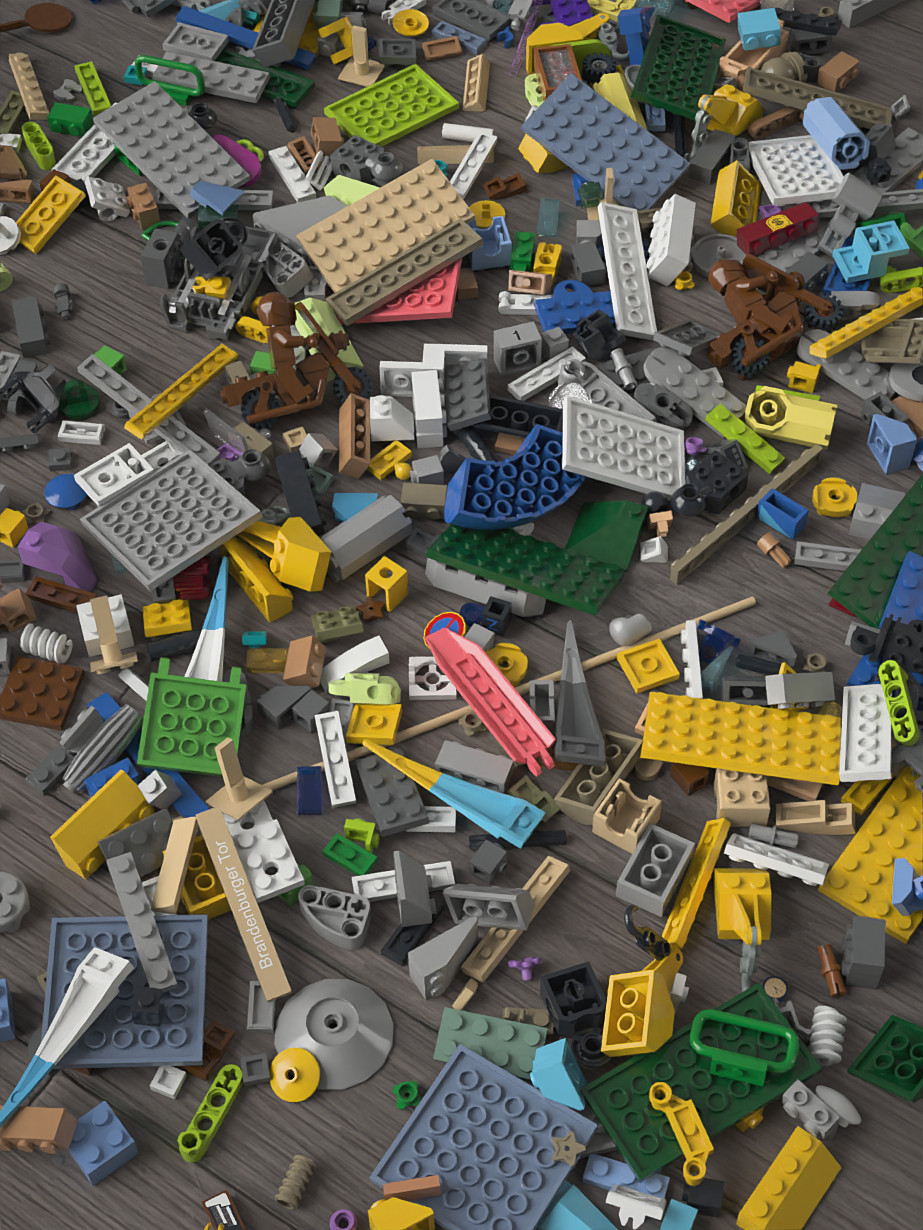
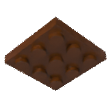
[0,656,85,731]

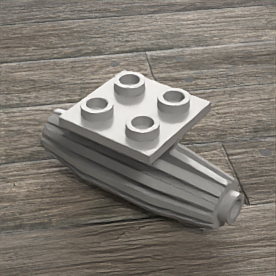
[59,704,144,794]

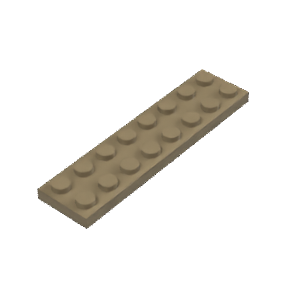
[742,67,892,129]
[325,218,484,326]

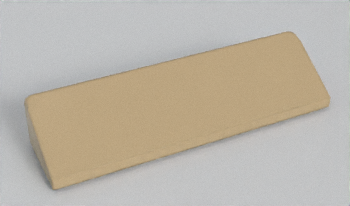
[462,54,490,112]
[417,145,494,165]
[151,817,199,914]

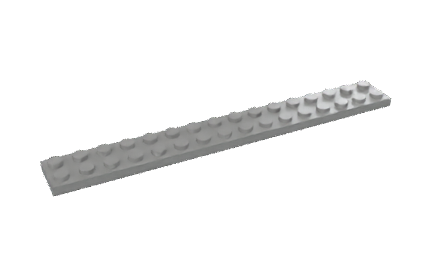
[719,128,923,297]

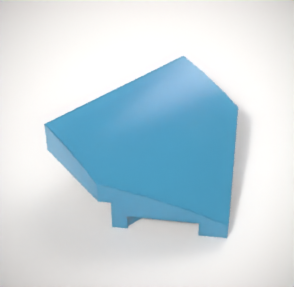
[332,493,378,522]

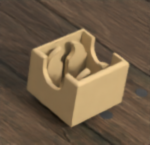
[714,768,770,827]
[592,778,662,854]

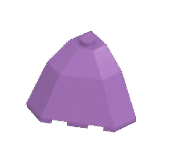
[18,522,98,592]

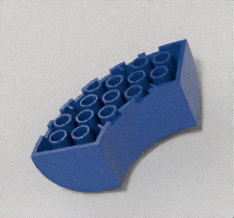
[444,424,586,530]

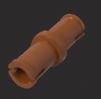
[816,944,847,998]

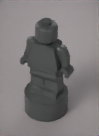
[53,283,74,320]

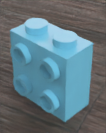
[738,8,781,50]

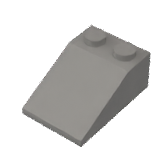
[849,483,905,540]
[394,851,436,927]
[408,916,478,1000]

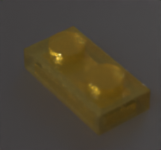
[246,648,289,673]

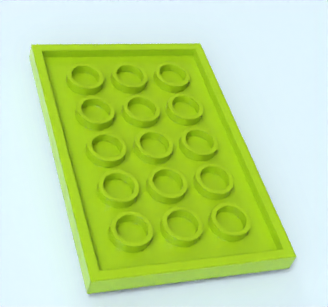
[324,64,459,147]

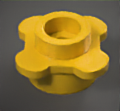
[673,271,695,290]

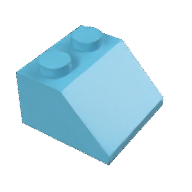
[530,1038,588,1111]

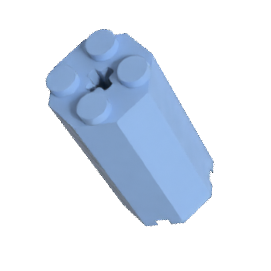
[803,97,870,170]

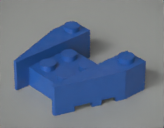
[617,7,655,66]

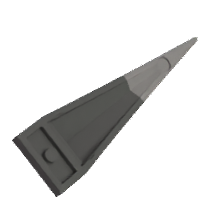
[554,620,605,766]

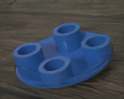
[44,474,87,511]

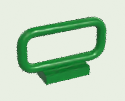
[134,55,205,106]
[690,1009,799,1086]

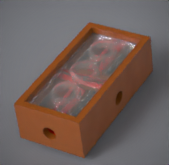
[534,44,582,101]

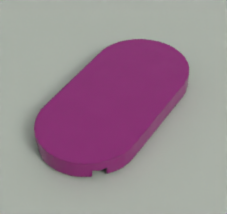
[211,135,262,188]

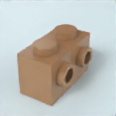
[817,51,860,92]
[311,117,344,157]
[126,183,160,230]
[283,635,326,688]

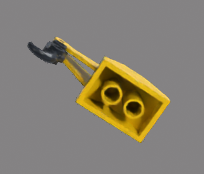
[601,904,683,1057]

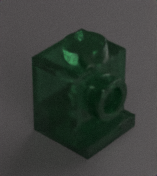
[577,181,603,209]

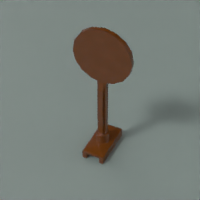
[0,3,72,33]

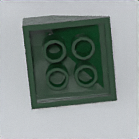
[565,500,648,572]
[847,1015,923,1103]

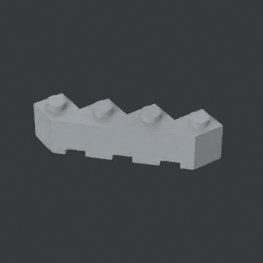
[425,558,546,617]

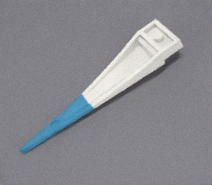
[184,556,229,681]
[0,947,134,1128]

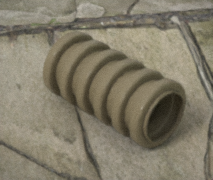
[275,1155,316,1209]

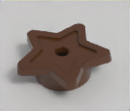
[356,596,385,622]

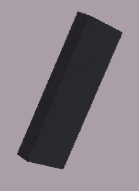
[381,896,444,967]

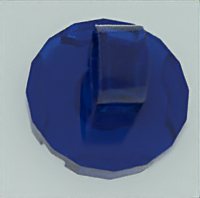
[696,619,741,663]

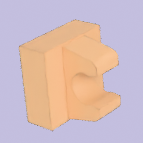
[647,511,673,537]

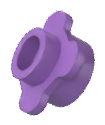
[684,437,707,455]

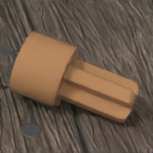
[757,532,792,568]

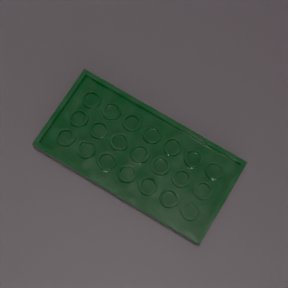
[630,14,726,122]
[827,474,923,629]
[426,524,626,616]
[580,983,822,1183]

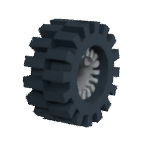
[582,53,616,85]

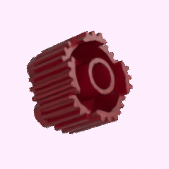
[174,556,212,600]

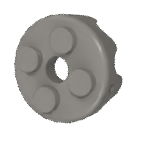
[0,872,30,933]

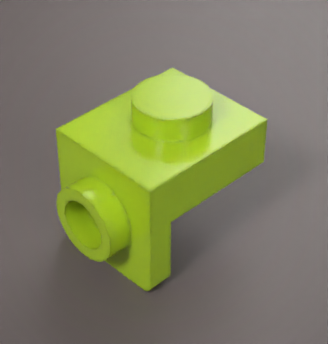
[344,819,380,853]

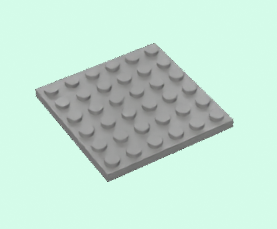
[80,449,263,591]

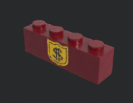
[737,202,819,256]

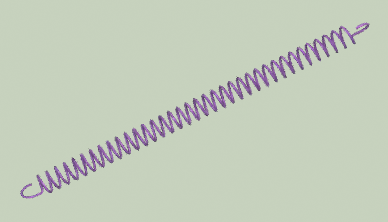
[509,0,543,76]

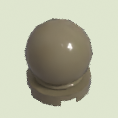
[760,51,807,83]

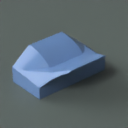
[892,858,923,916]

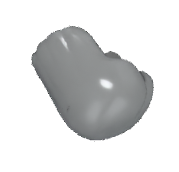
[609,614,652,646]

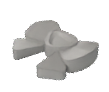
[54,79,82,102]

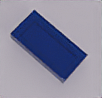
[297,766,322,815]

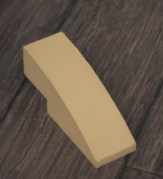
[776,800,855,835]

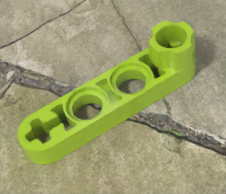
[879,266,923,293]
[879,660,919,747]
[177,1064,243,1163]

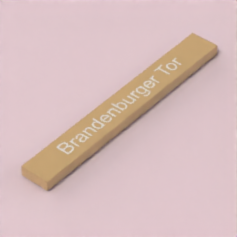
[195,806,292,1003]

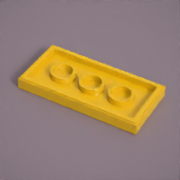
[16,176,86,254]

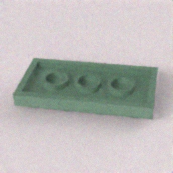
[433,1007,548,1081]

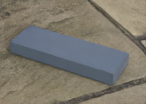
[432,21,487,54]

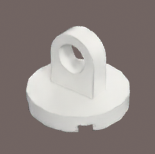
[0,216,21,255]

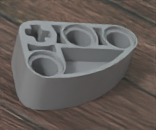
[265,242,313,298]
[298,885,371,950]

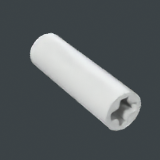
[442,123,494,142]

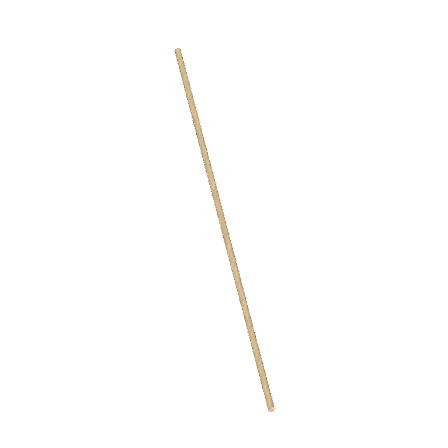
[172,596,756,822]

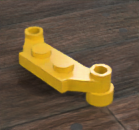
[649,1082,714,1186]

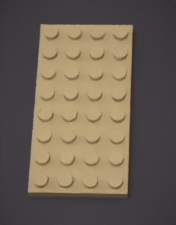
[296,159,475,293]

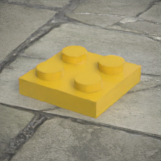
[143,600,192,637]
[617,639,680,694]
[346,703,403,745]

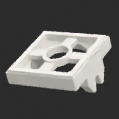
[409,657,456,700]
[606,1184,667,1229]

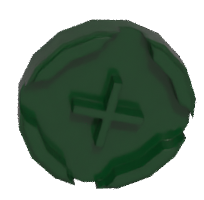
[59,380,100,420]

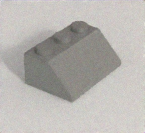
[443,884,534,931]

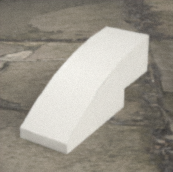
[320,636,389,693]

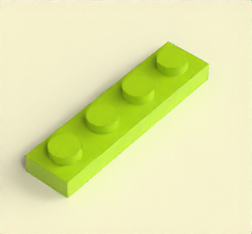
[74,61,111,117]
[705,403,785,475]

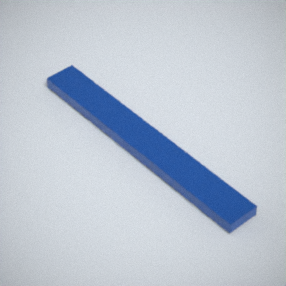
[176,6,316,70]
[87,692,209,828]

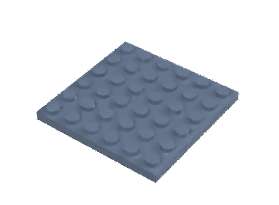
[41,915,208,1069]
[369,1044,598,1230]

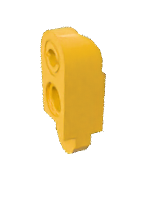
[534,242,562,286]

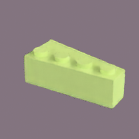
[323,175,379,206]

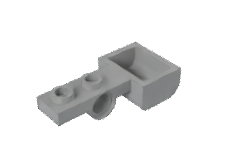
[817,173,883,257]

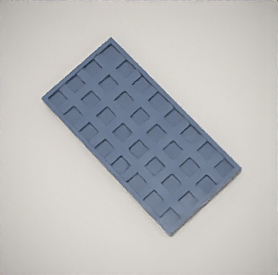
[521,73,690,211]

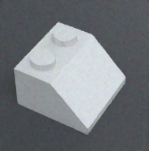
[370,395,414,441]

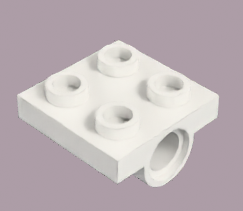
[85,176,130,222]

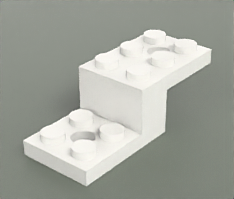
[380,344,487,397]
[74,441,183,507]
[222,800,305,903]

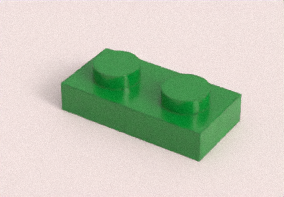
[322,833,378,876]

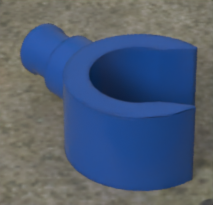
[497,27,513,49]

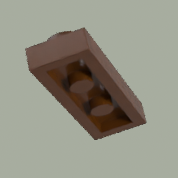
[25,576,97,614]

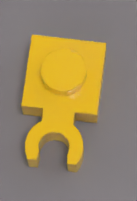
[192,276,231,299]

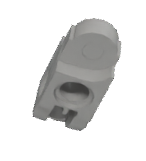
[829,291,880,322]

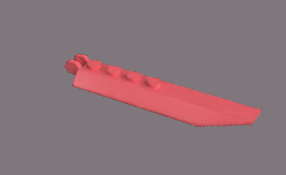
[425,628,556,777]

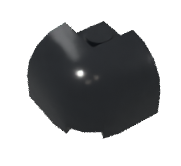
[572,309,626,361]

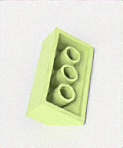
[295,297,364,382]

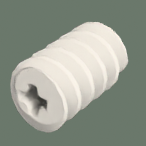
[20,623,73,664]
[808,1006,847,1067]

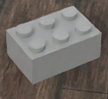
[616,823,695,917]

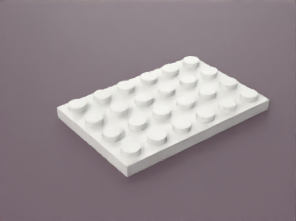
[748,135,844,206]
[562,395,685,501]

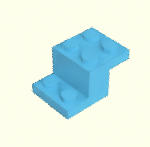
[832,221,910,283]

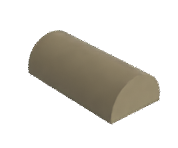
[554,729,643,825]

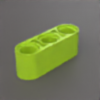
[22,122,56,170]

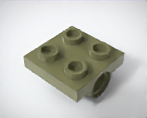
[311,606,363,644]

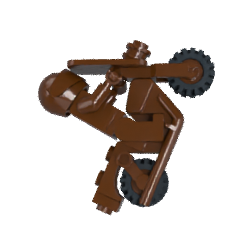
[707,254,844,380]
[220,292,372,429]

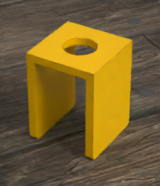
[365,556,408,612]

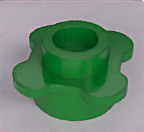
[392,1081,422,1110]

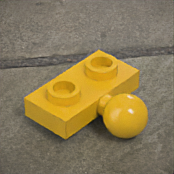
[367,440,412,480]

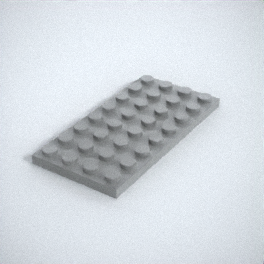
[93,81,250,218]

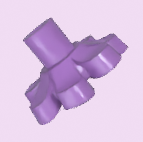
[508,957,542,980]

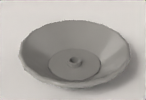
[274,979,394,1090]

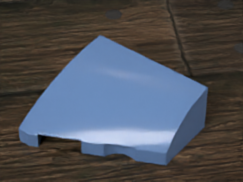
[190,181,244,216]

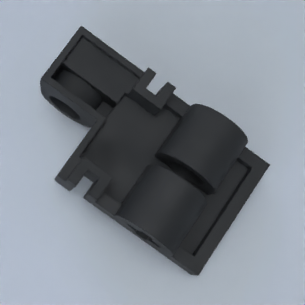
[850,614,923,675]

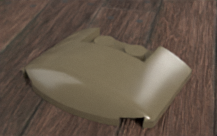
[861,319,923,364]

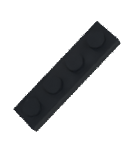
[775,8,842,36]

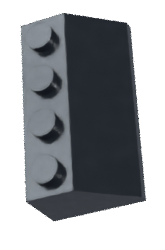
[473,394,563,438]

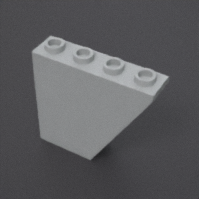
[253,195,347,265]

